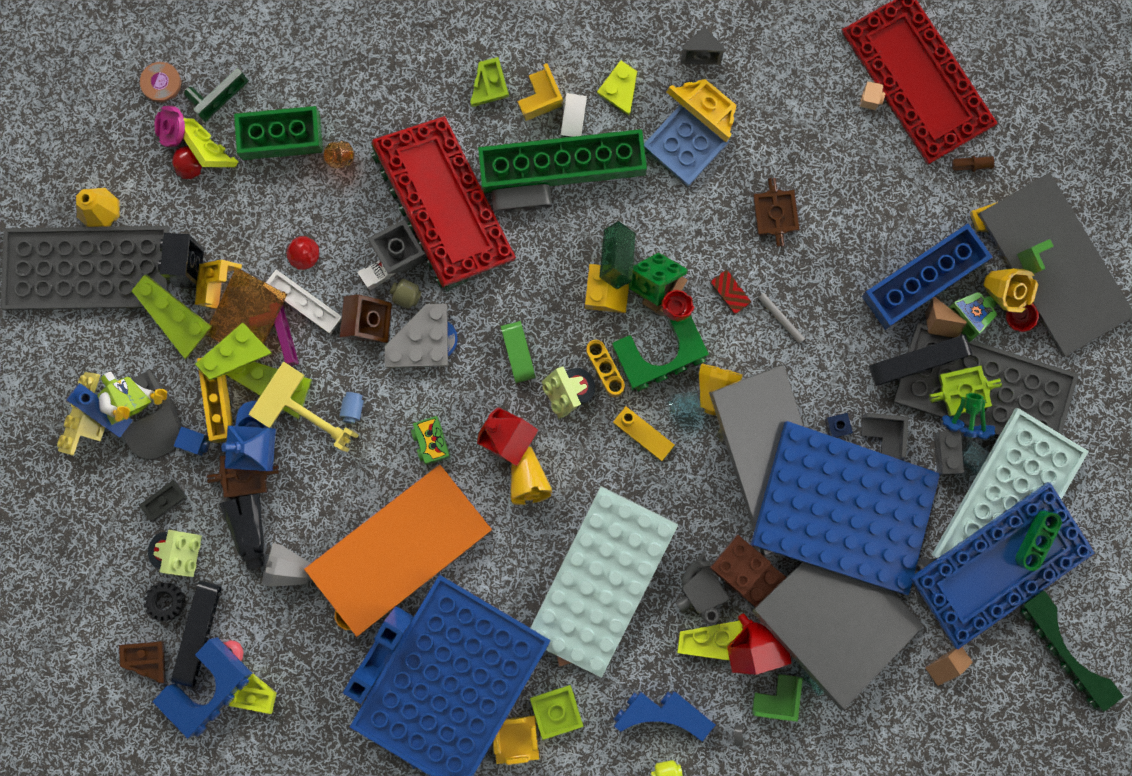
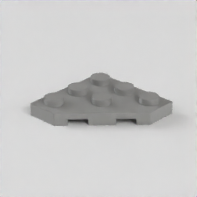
[385,304,448,368]

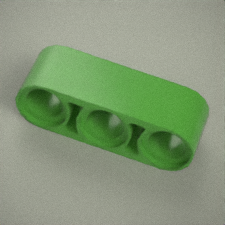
[501,321,536,383]

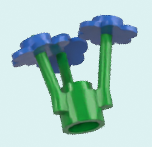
[942,393,995,439]

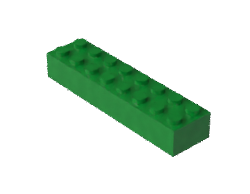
[478,129,647,194]

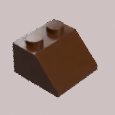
[340,294,392,343]

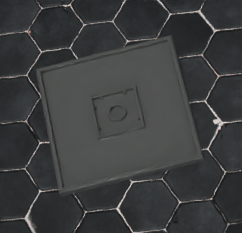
[752,562,924,711]

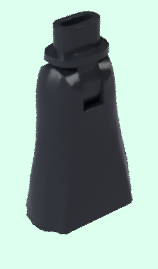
[219,493,264,570]

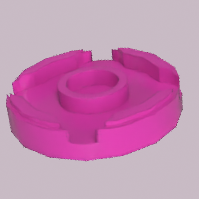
[154,106,185,147]

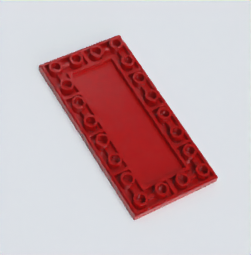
[841,0,998,165]
[371,116,516,287]

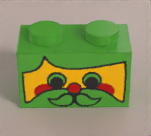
[411,416,451,465]

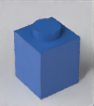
[174,426,210,456]

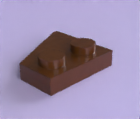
[119,641,166,683]

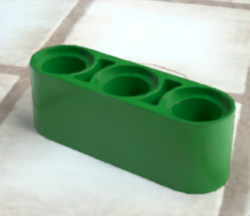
[1015,510,1062,571]

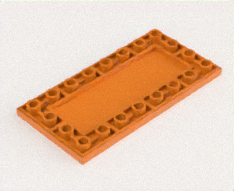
[304,464,492,637]

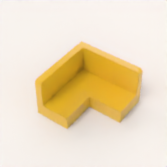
[518,63,563,121]
[195,260,242,309]

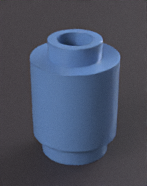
[339,392,364,424]

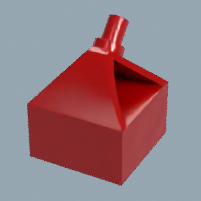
[477,407,538,466]
[727,613,792,675]

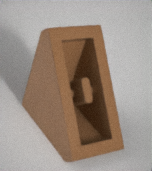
[925,297,967,338]
[925,647,973,686]

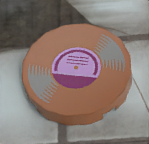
[140,62,182,103]

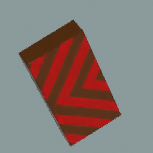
[710,270,752,315]

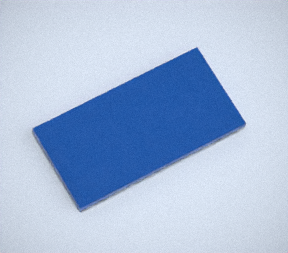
[910,482,1095,650]

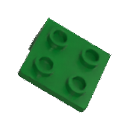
[629,253,688,306]

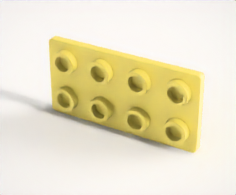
[57,372,105,455]

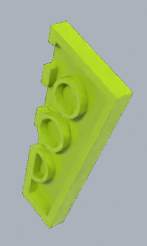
[132,274,212,359]
[226,362,312,419]

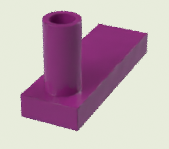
[250,303,299,366]

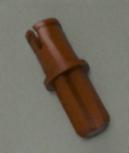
[952,155,995,172]

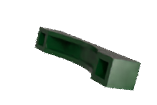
[1019,590,1124,712]

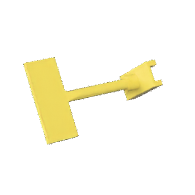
[249,362,359,452]

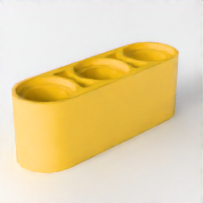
[586,340,625,397]

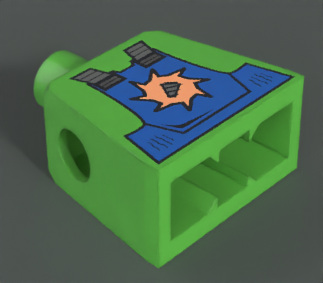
[949,292,997,342]

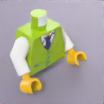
[98,372,167,425]

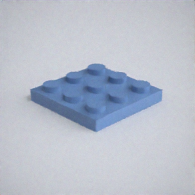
[644,104,729,187]

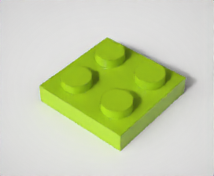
[530,685,584,740]

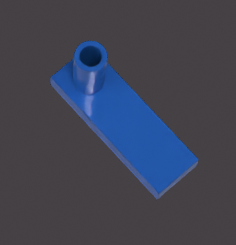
[66,383,133,438]

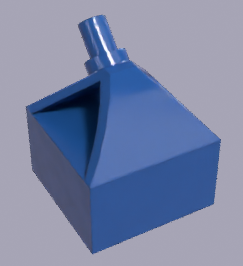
[221,426,276,471]

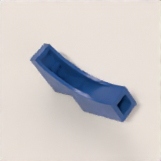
[613,690,716,742]

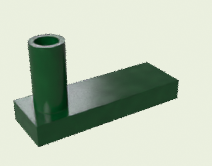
[184,67,249,122]

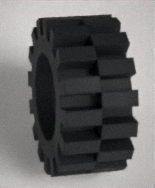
[143,583,185,621]

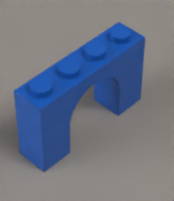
[343,606,414,704]
[152,637,253,739]

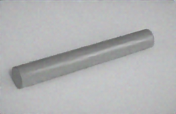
[758,293,805,344]

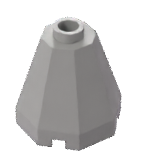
[261,543,312,587]

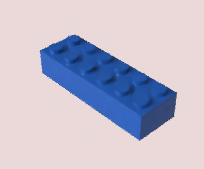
[861,223,992,330]

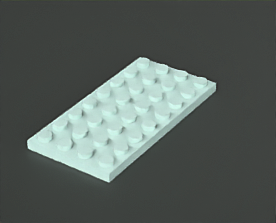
[932,408,1089,558]
[530,486,678,678]

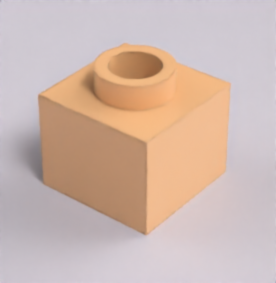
[860,81,885,110]

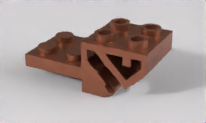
[709,535,786,607]

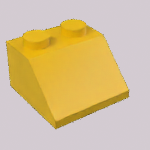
[585,264,629,313]

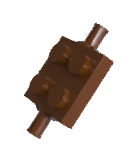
[753,178,800,248]
[207,455,280,498]

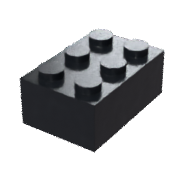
[158,233,204,288]

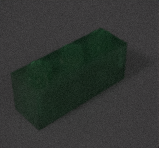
[599,221,636,289]

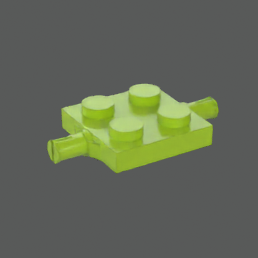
[929,366,1002,416]

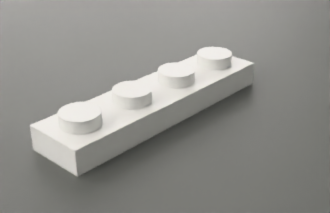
[264,270,342,334]

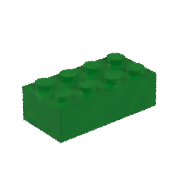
[234,106,323,160]

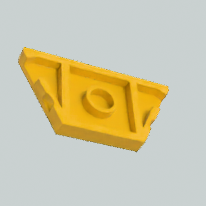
[666,79,736,142]

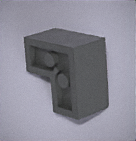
[861,413,909,460]

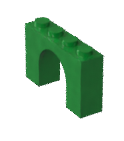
[612,315,709,392]

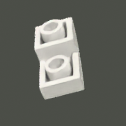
[561,93,587,137]

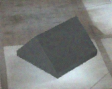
[680,26,724,65]

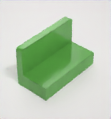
[1017,239,1054,274]

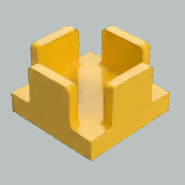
[493,715,539,765]

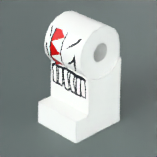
[358,260,396,291]

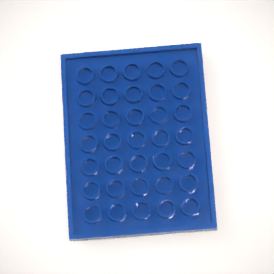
[751,421,940,595]
[350,575,551,776]

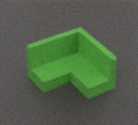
[752,674,803,722]

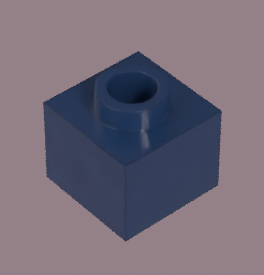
[825,413,853,438]

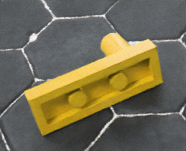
[613,406,675,462]

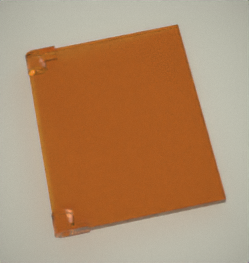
[206,269,288,362]

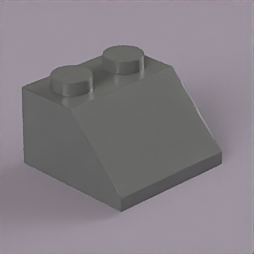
[368,220,425,274]

